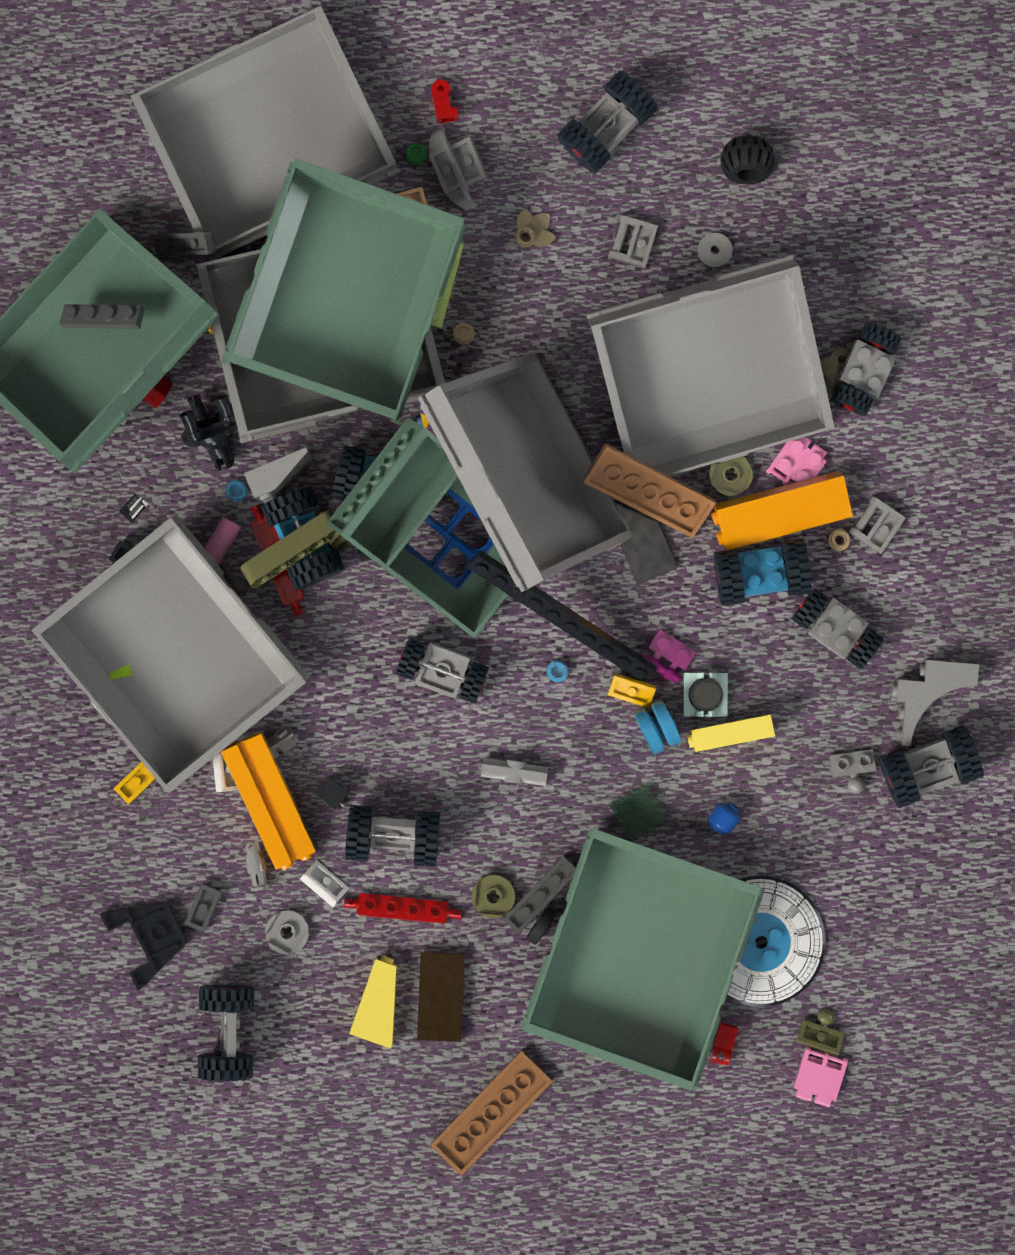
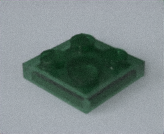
[609,784,668,842]

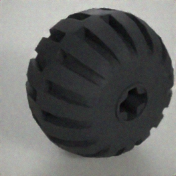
[720,135,775,184]

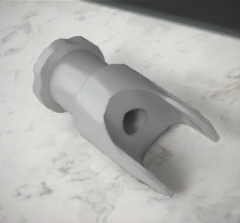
[246,841,271,892]

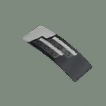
[119,493,148,523]

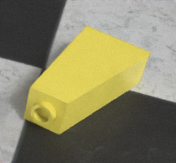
[687,714,775,752]
[349,955,397,1049]

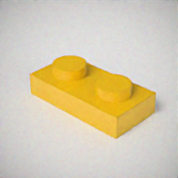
[608,673,656,708]
[114,762,155,805]

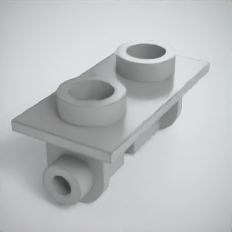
[266,726,299,758]

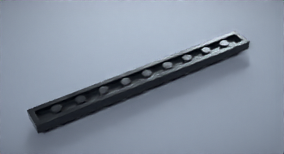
[467,550,656,682]

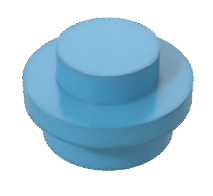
[226,480,248,502]
[547,660,568,682]

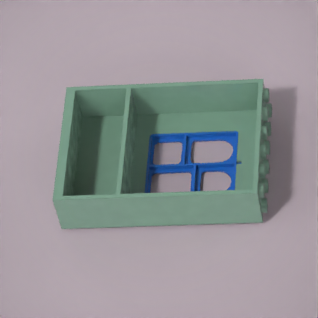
[326,418,509,638]

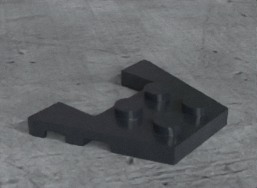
[100,902,188,990]

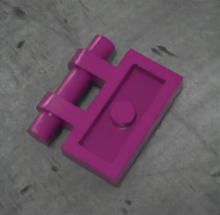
[642,629,696,683]

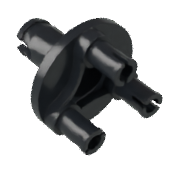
[179,394,237,471]

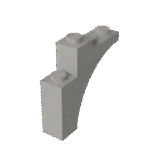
[891,660,979,746]

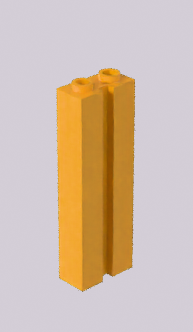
[711,471,853,550]
[221,730,316,870]

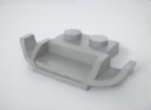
[429,127,488,210]

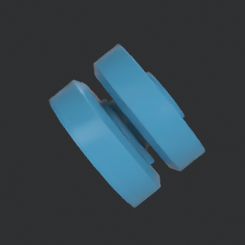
[633,699,682,755]

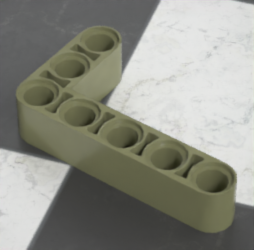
[241,510,351,588]

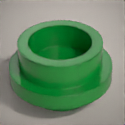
[405,143,427,165]

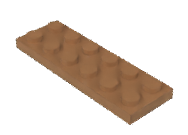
[582,443,716,538]
[430,1050,553,1176]

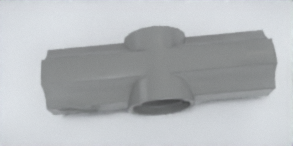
[481,758,548,786]

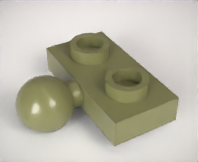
[796,1008,845,1056]

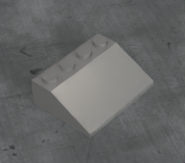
[244,447,314,504]

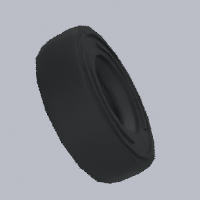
[526,907,556,945]

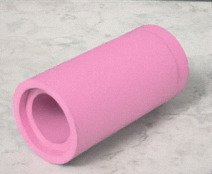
[205,517,242,565]

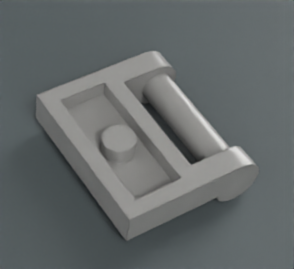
[608,215,658,268]
[848,496,906,554]

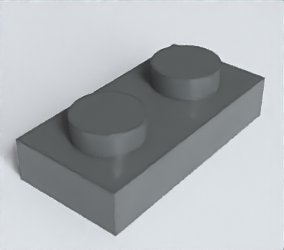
[184,883,222,932]

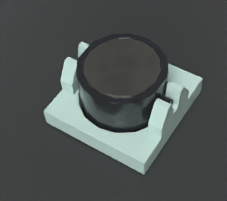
[683,673,728,717]

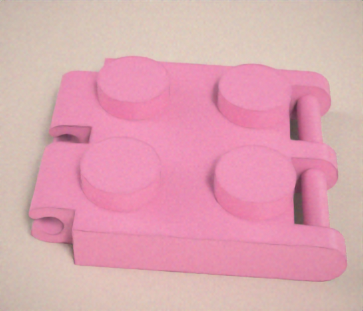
[766,437,827,485]
[793,1046,848,1107]

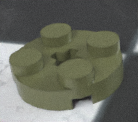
[709,456,753,496]
[471,874,515,919]

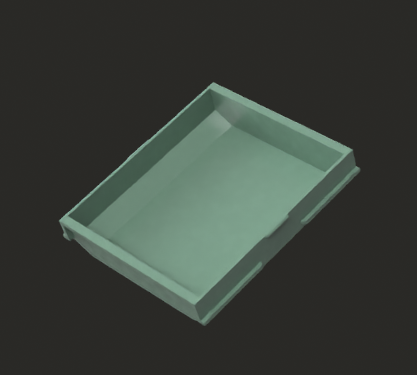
[221,158,467,424]
[0,209,220,474]
[521,828,765,1091]

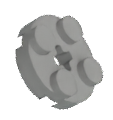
[265,910,309,954]

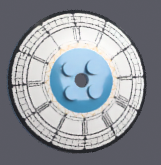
[727,875,826,1007]

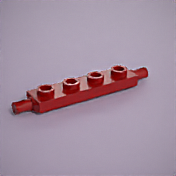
[250,504,304,617]
[344,893,462,924]

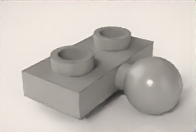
[829,749,877,794]

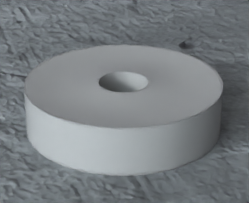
[697,233,732,268]

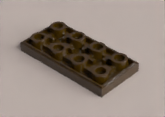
[417,952,464,1042]

